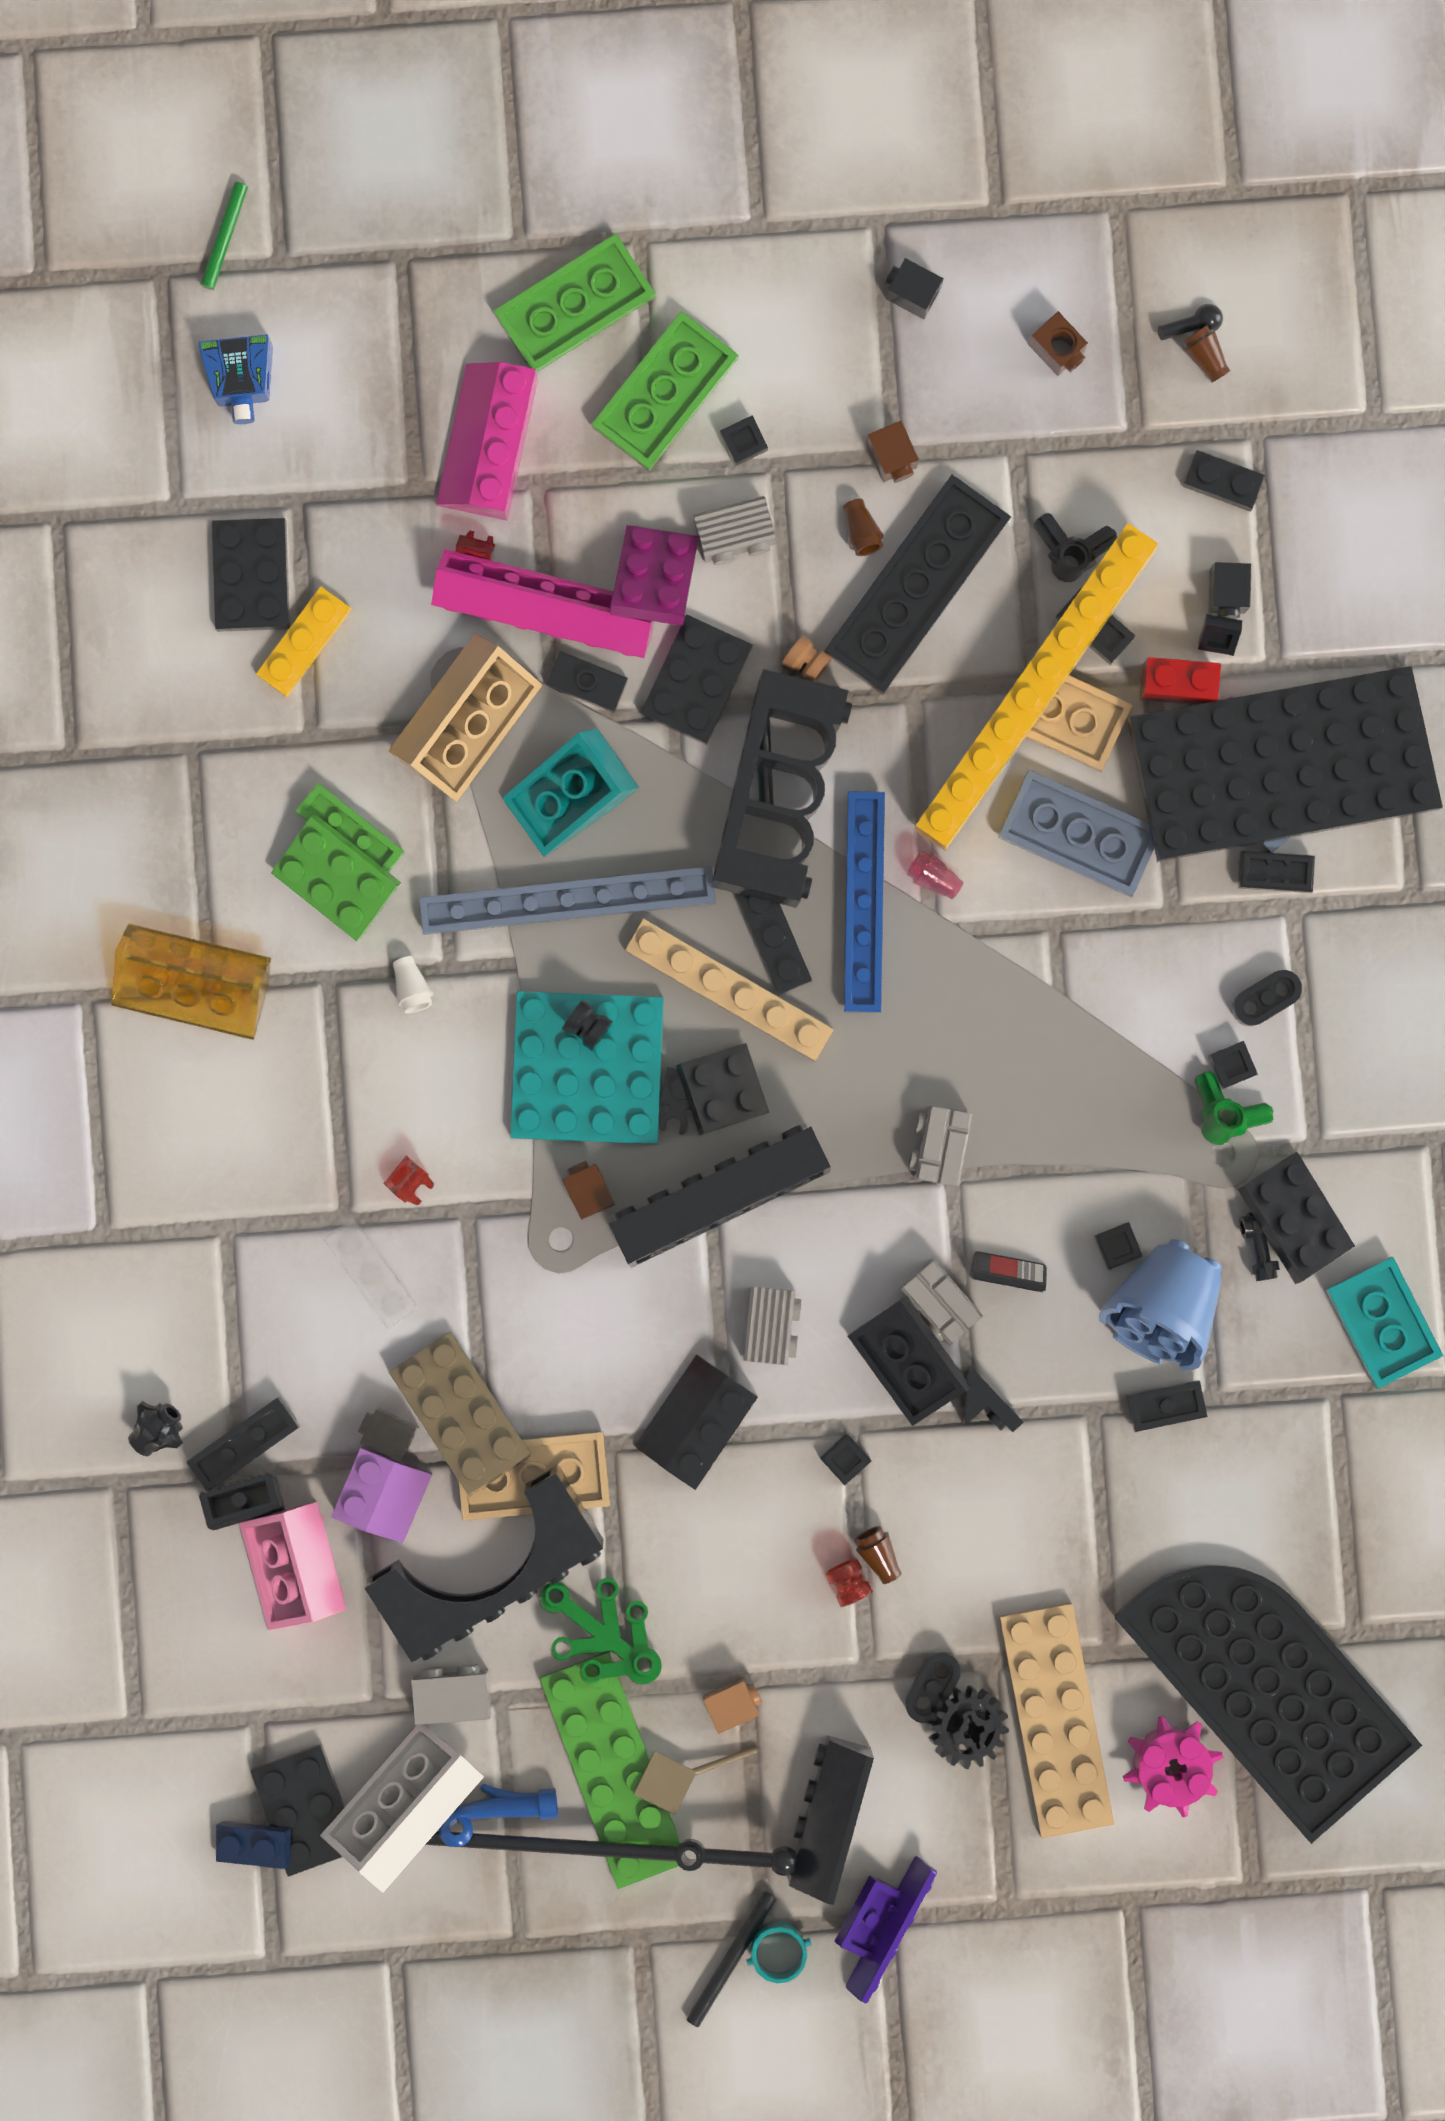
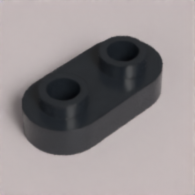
[1232,970,1302,1026]
[905,1651,961,1723]

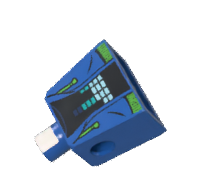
[199,334,273,424]

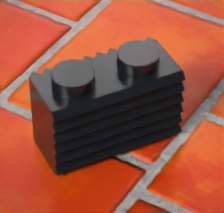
[199,1472,285,1531]

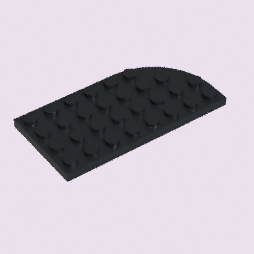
[1113,1565,1423,1844]

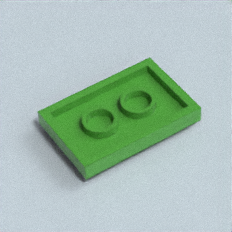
[271,814,402,941]

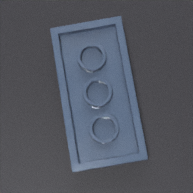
[998,770,1154,898]

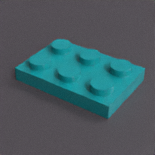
[1325,1256,1444,1389]

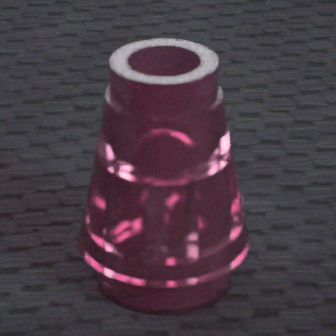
[907,850,964,900]

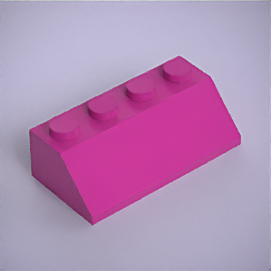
[436,362,538,521]

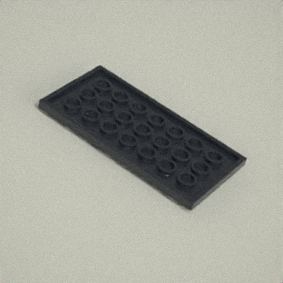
[1127,666,1443,862]

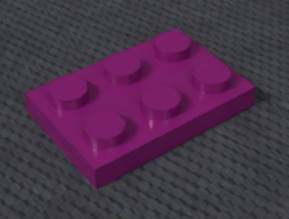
[610,525,699,626]

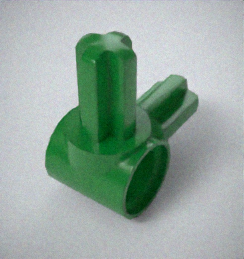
[1195,1071,1274,1145]

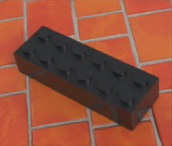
[609,1125,831,1268]

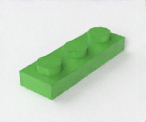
[295,783,405,872]

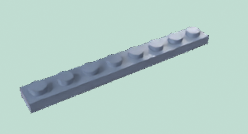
[419,866,716,935]

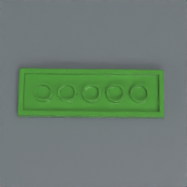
[540,1651,681,1889]

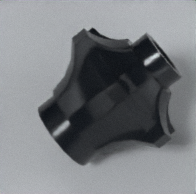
[128,1401,183,1457]

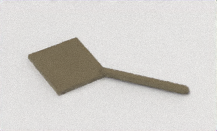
[634,1746,759,1815]

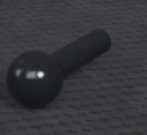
[1157,304,1223,340]

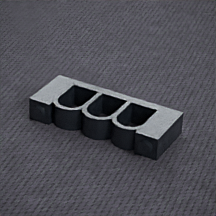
[711,669,852,908]

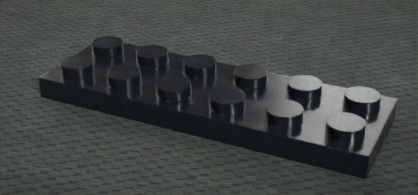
[824,474,1011,695]

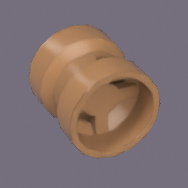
[781,635,832,682]

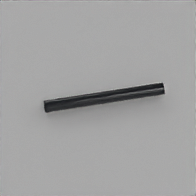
[686,1891,777,2028]

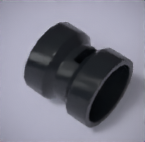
[562,1000,613,1051]

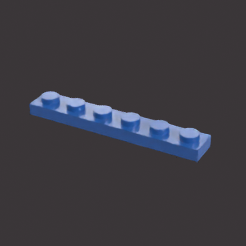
[844,791,885,1013]

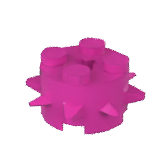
[1123,1716,1223,1817]

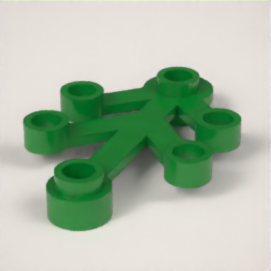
[539,1578,662,1685]

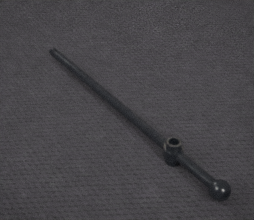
[425,1831,796,1876]

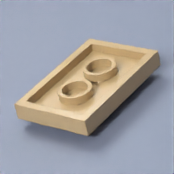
[1025,676,1133,773]

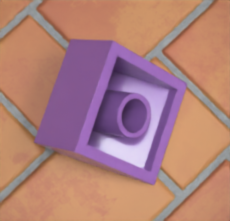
[331,1445,432,1543]

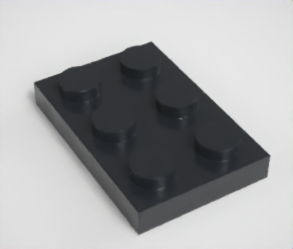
[212,518,290,632]
[641,614,753,745]
[1237,1152,1355,1284]
[847,1296,971,1426]
[251,1743,345,1877]

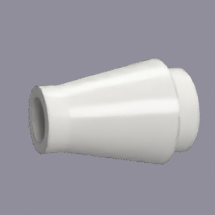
[392,956,433,1014]

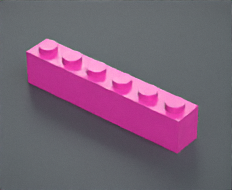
[431,549,654,658]

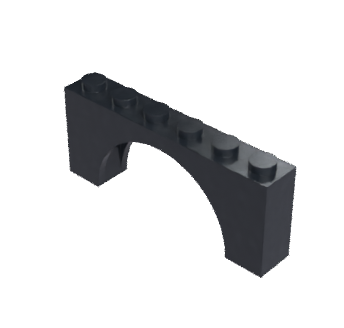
[364,1465,604,1662]

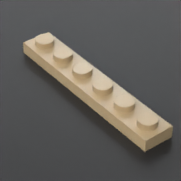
[625,919,834,1062]

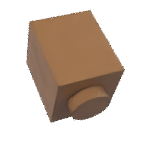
[703,1677,762,1734]

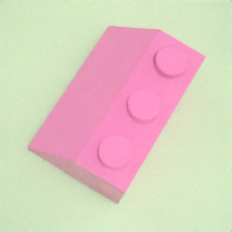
[239,1502,347,1630]

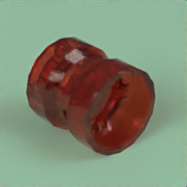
[825,1558,874,1607]

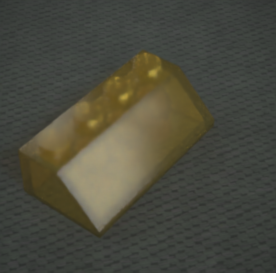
[111,923,271,1040]

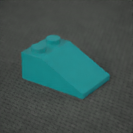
[502,729,639,857]

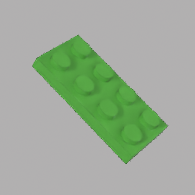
[494,233,656,373]
[591,311,739,471]

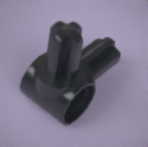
[1033,513,1117,582]

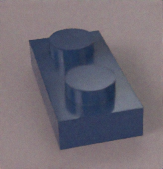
[216,1821,291,1869]

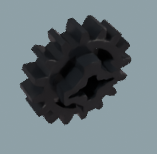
[927,1685,1009,1769]

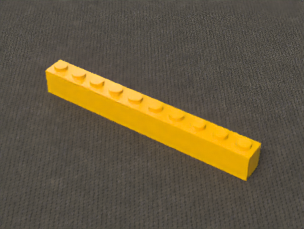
[915,523,1158,851]

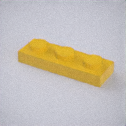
[256,586,351,697]

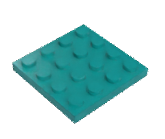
[510,991,664,1144]

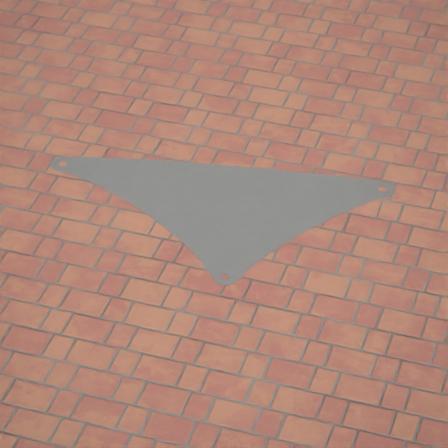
[430,647,1258,1274]

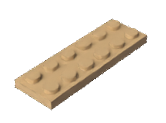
[999,1602,1115,1838]

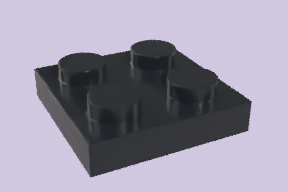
[676,1043,770,1136]

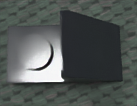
[963,1367,1024,1432]

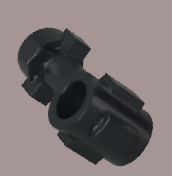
[1239,1212,1280,1282]

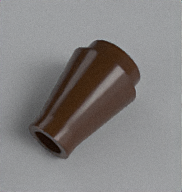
[1182,326,1230,383]
[843,499,884,556]
[855,1526,902,1584]

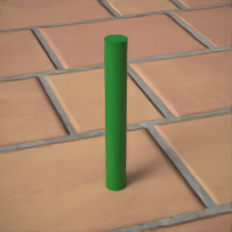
[200,182,248,290]

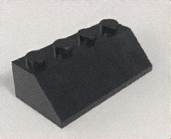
[788,1735,874,1905]

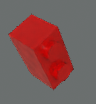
[1140,657,1221,705]

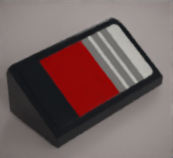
[970,1251,1047,1293]

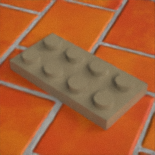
[388,1331,532,1497]

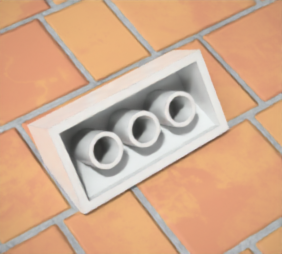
[320,1725,483,1893]

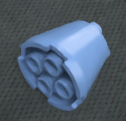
[1099,1239,1223,1370]

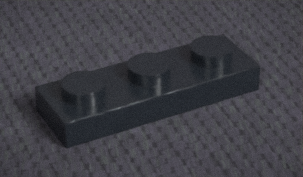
[735,893,812,996]
[187,1397,300,1491]

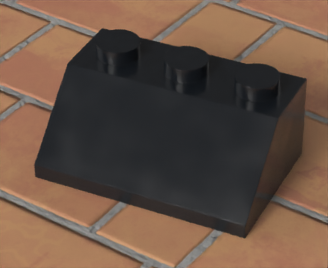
[635,1354,758,1490]

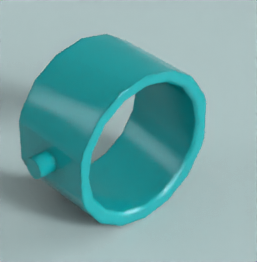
[746,1921,812,1984]

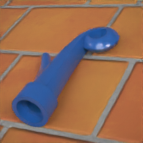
[439,1784,558,1847]

